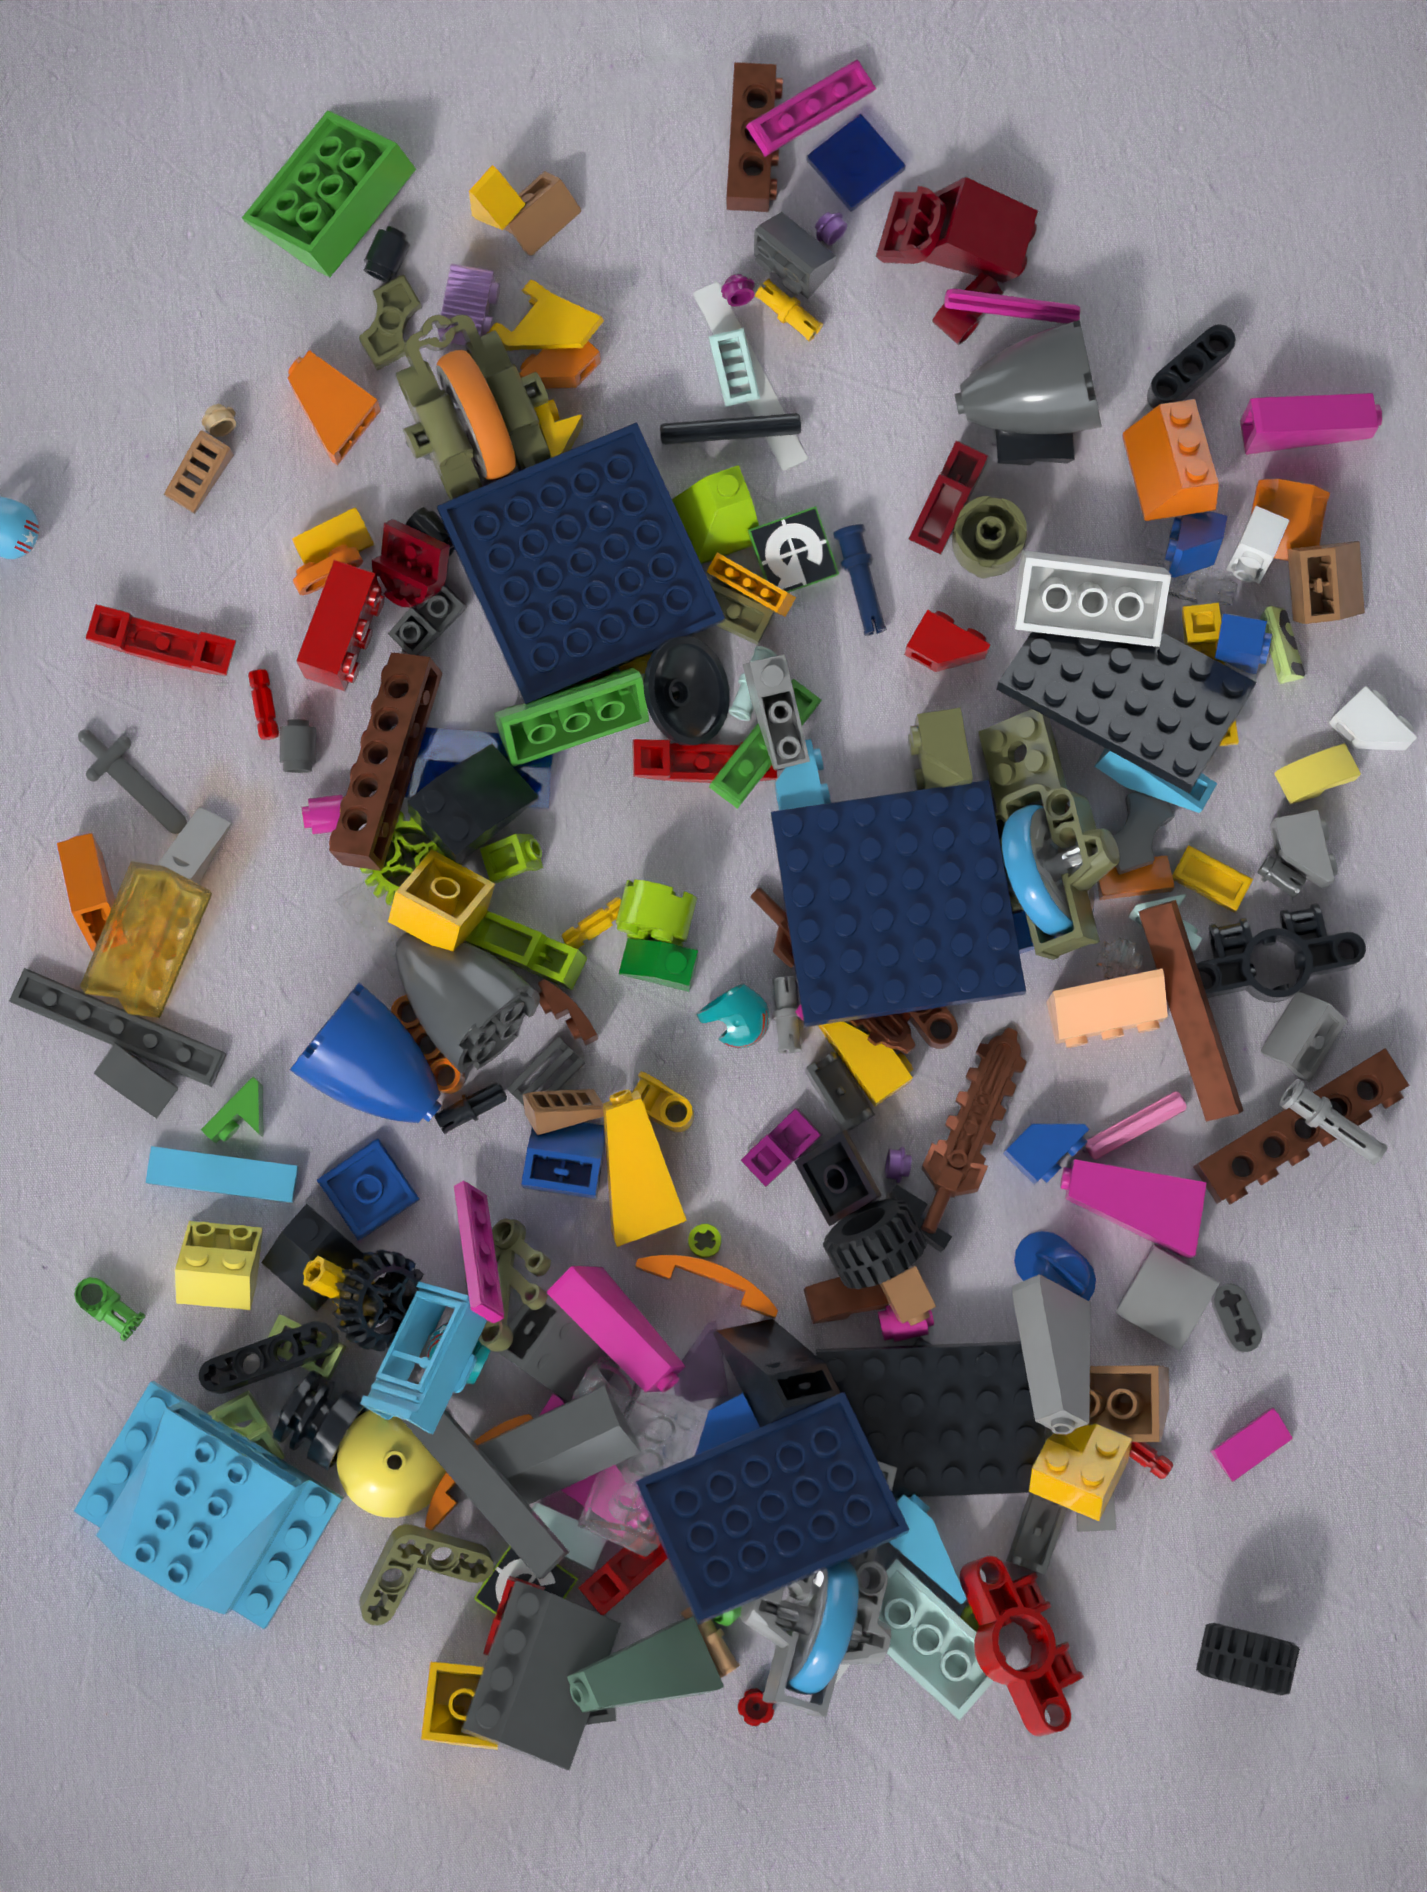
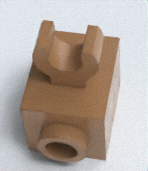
[880,1265,936,1326]

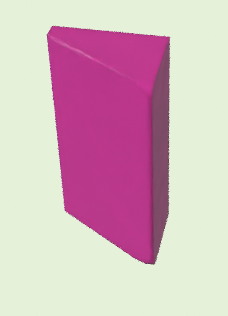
[1210,1407,1293,1482]

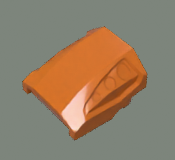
[1250,479,1330,561]

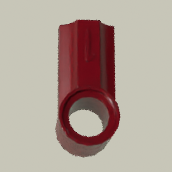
[932,272,1004,345]

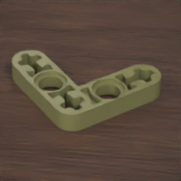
[359,1524,494,1626]

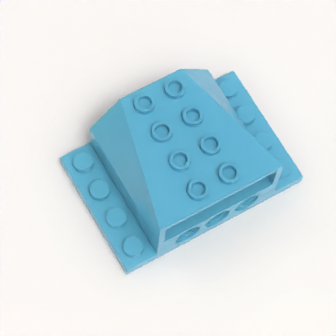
[74,1381,344,1629]

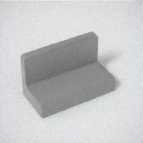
[1261,992,1347,1082]

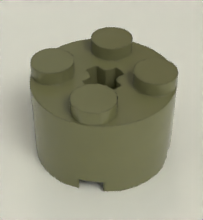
[952,496,1027,579]

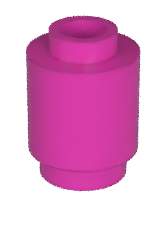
[302,794,343,835]
[877,1305,934,1343]

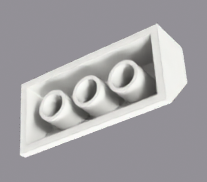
[1015,550,1171,647]

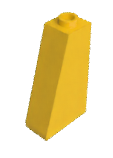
[603,1089,687,1247]

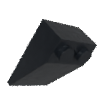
[408,743,539,864]

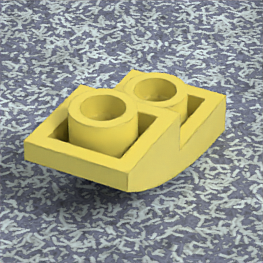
[1274,743,1361,805]

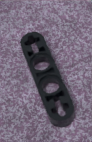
[198,1321,339,1394]

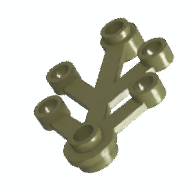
[465,1218,551,1352]

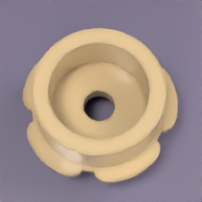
[201,404,236,437]

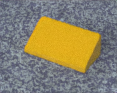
[292,507,374,564]

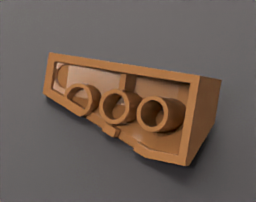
[1084,1366,1169,1442]

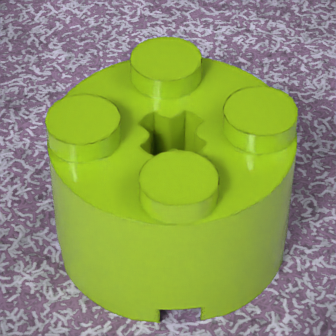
[616,879,698,947]

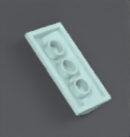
[855,1559,1009,1720]

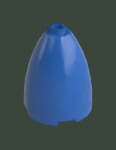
[289,983,442,1123]

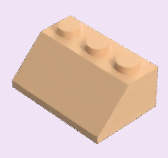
[1046,968,1168,1048]

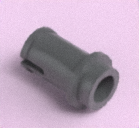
[1257,855,1307,898]

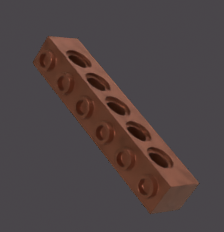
[329,652,443,871]
[1193,1048,1410,1205]

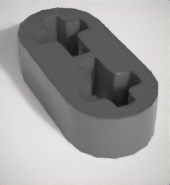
[1211,1284,1262,1353]

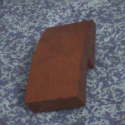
[538,979,598,1046]
[803,1277,889,1324]

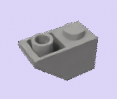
[1269,810,1338,888]

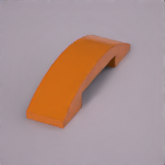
[635,1255,778,1319]
[425,1414,534,1530]

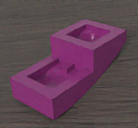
[741,1108,823,1187]

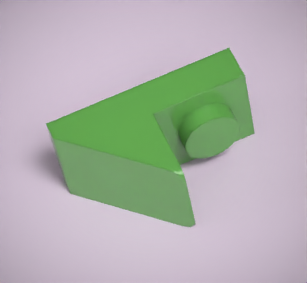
[201,1077,264,1143]

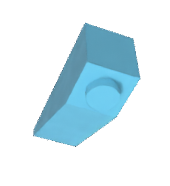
[1094,748,1217,813]
[889,1494,967,1605]

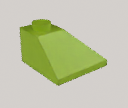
[672,465,759,565]

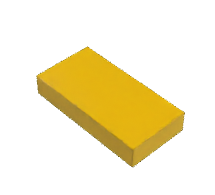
[1172,845,1253,913]

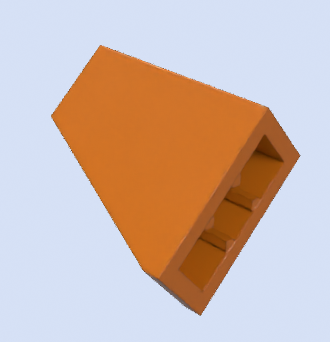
[287,350,381,466]
[57,833,127,952]

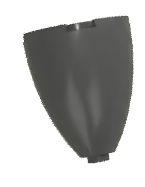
[954,320,1102,434]
[395,932,540,1074]

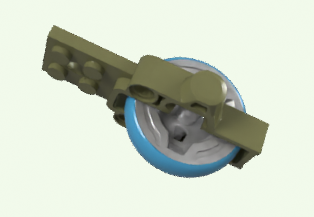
[978,709,1120,960]

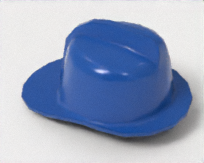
[1014,1231,1096,1301]

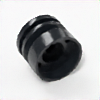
[273,1370,367,1470]

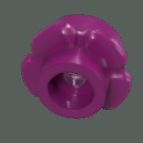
[721,274,755,307]

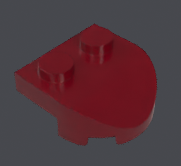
[876,186,947,264]
[371,519,450,608]

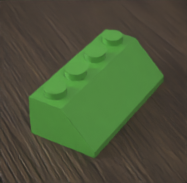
[494,667,649,767]

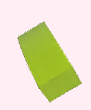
[465,911,588,990]

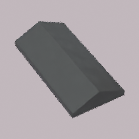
[477,1384,642,1505]

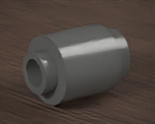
[279,719,316,773]

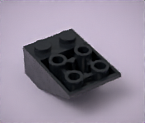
[713,1319,840,1428]

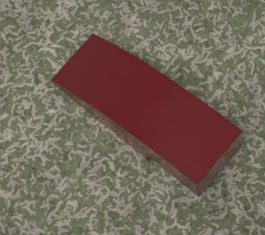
[909,441,990,555]

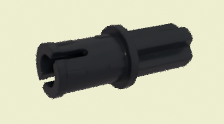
[434,1082,507,1134]

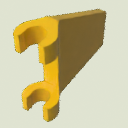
[487,280,604,351]

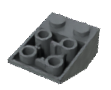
[497,1294,619,1402]

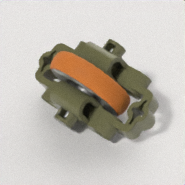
[396,314,551,500]

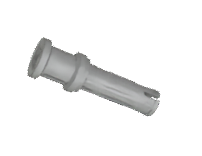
[1280,1079,1387,1165]

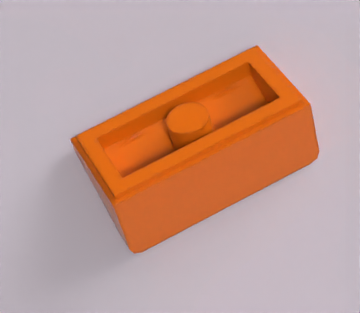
[1097,855,1175,900]

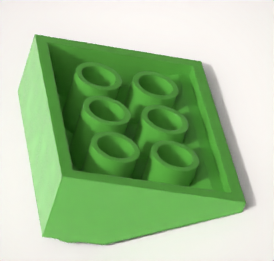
[242,110,416,278]

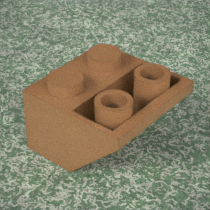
[1287,541,1365,624]

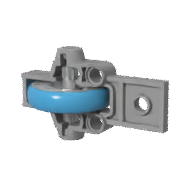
[741,1461,897,1717]

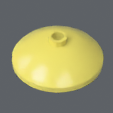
[337,1410,446,1518]

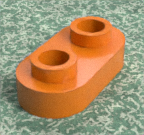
[293,545,363,595]

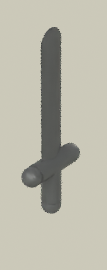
[78,729,187,834]

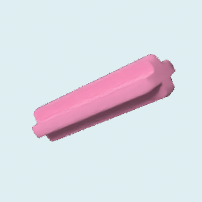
[1085,1091,1187,1160]

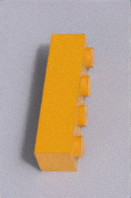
[706,552,796,617]

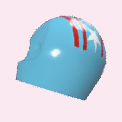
[0,496,39,559]

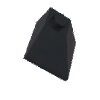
[261,1204,363,1312]

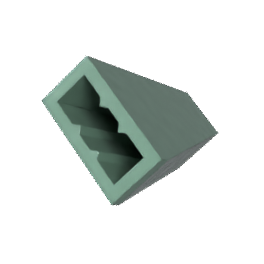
[567,1616,724,1712]

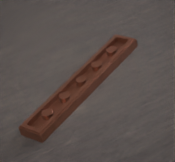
[1138,900,1244,1122]

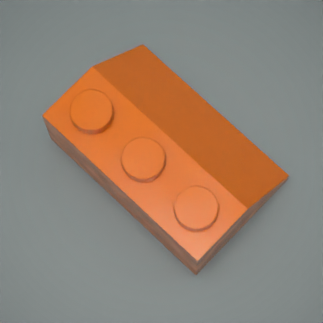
[1122,399,1219,521]

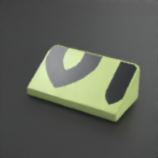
[1260,606,1305,684]

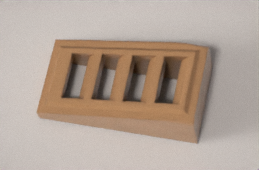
[164,430,234,514]
[523,1089,604,1135]

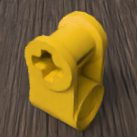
[633,1071,694,1132]

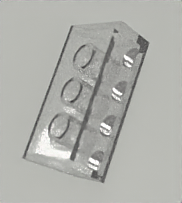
[577,1390,709,1557]

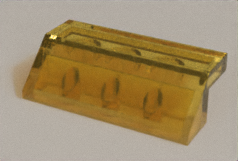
[80,861,212,1018]

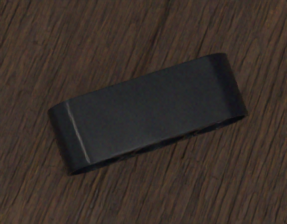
[1147,324,1236,409]

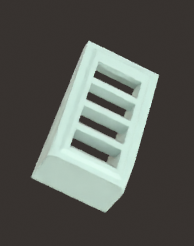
[708,328,760,407]

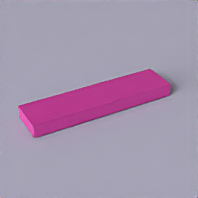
[746,59,876,157]
[454,1180,504,1324]

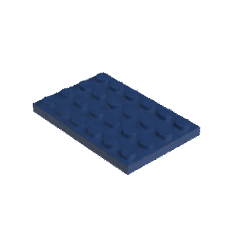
[635,1392,910,1625]

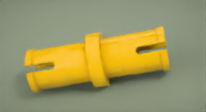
[755,279,823,342]

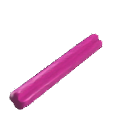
[944,288,1080,324]

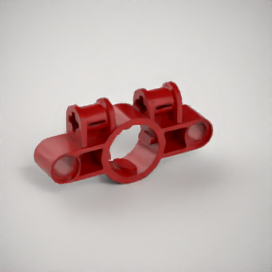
[959,1555,1084,1737]

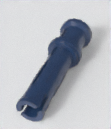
[833,524,887,636]

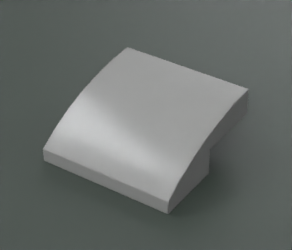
[1115,1244,1220,1351]

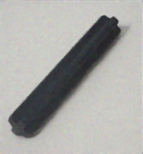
[660,413,802,445]

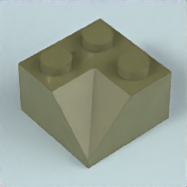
[908,707,973,790]

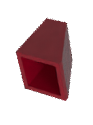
[923,177,1038,283]

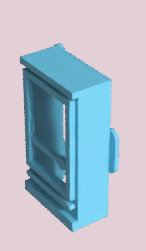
[360,1282,487,1434]

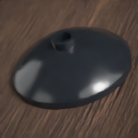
[644,636,730,746]

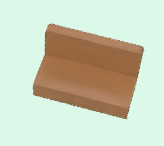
[504,171,581,256]

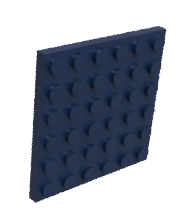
[437,422,726,704]
[771,780,1026,1027]

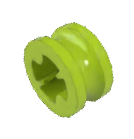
[688,1224,721,1258]

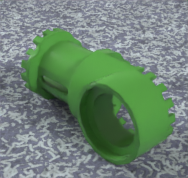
[74,1277,146,1341]

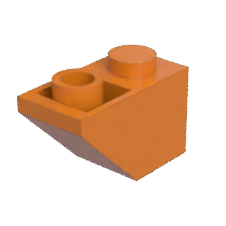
[519,341,601,389]

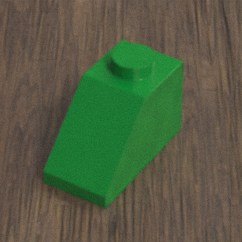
[618,938,698,992]

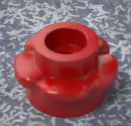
[738,1688,774,1726]

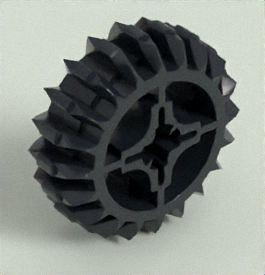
[332,1249,424,1352]

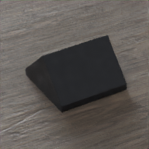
[794,1130,882,1226]

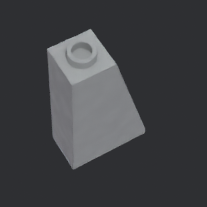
[1012,1274,1091,1434]

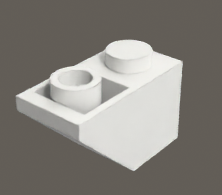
[1226,506,1289,584]
[1329,686,1417,750]

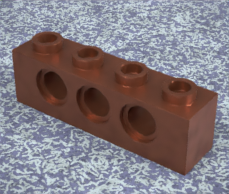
[726,62,783,212]

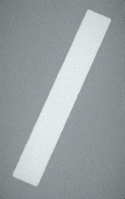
[693,282,807,471]

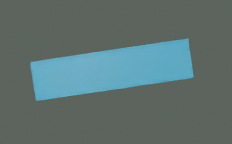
[145,1146,299,1203]

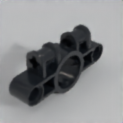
[1197,903,1366,1003]

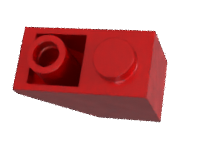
[904,609,991,672]

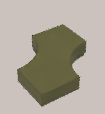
[359,274,422,371]

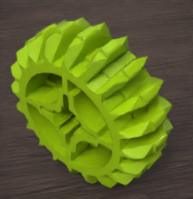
[360,811,446,906]

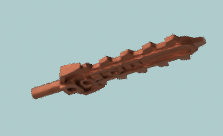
[750,887,916,1054]
[921,1027,1027,1234]

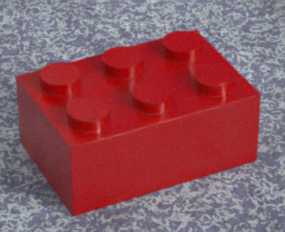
[296,560,385,691]

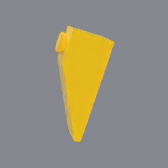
[817,1022,914,1107]

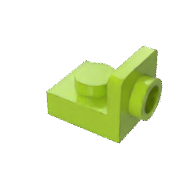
[480,833,543,883]

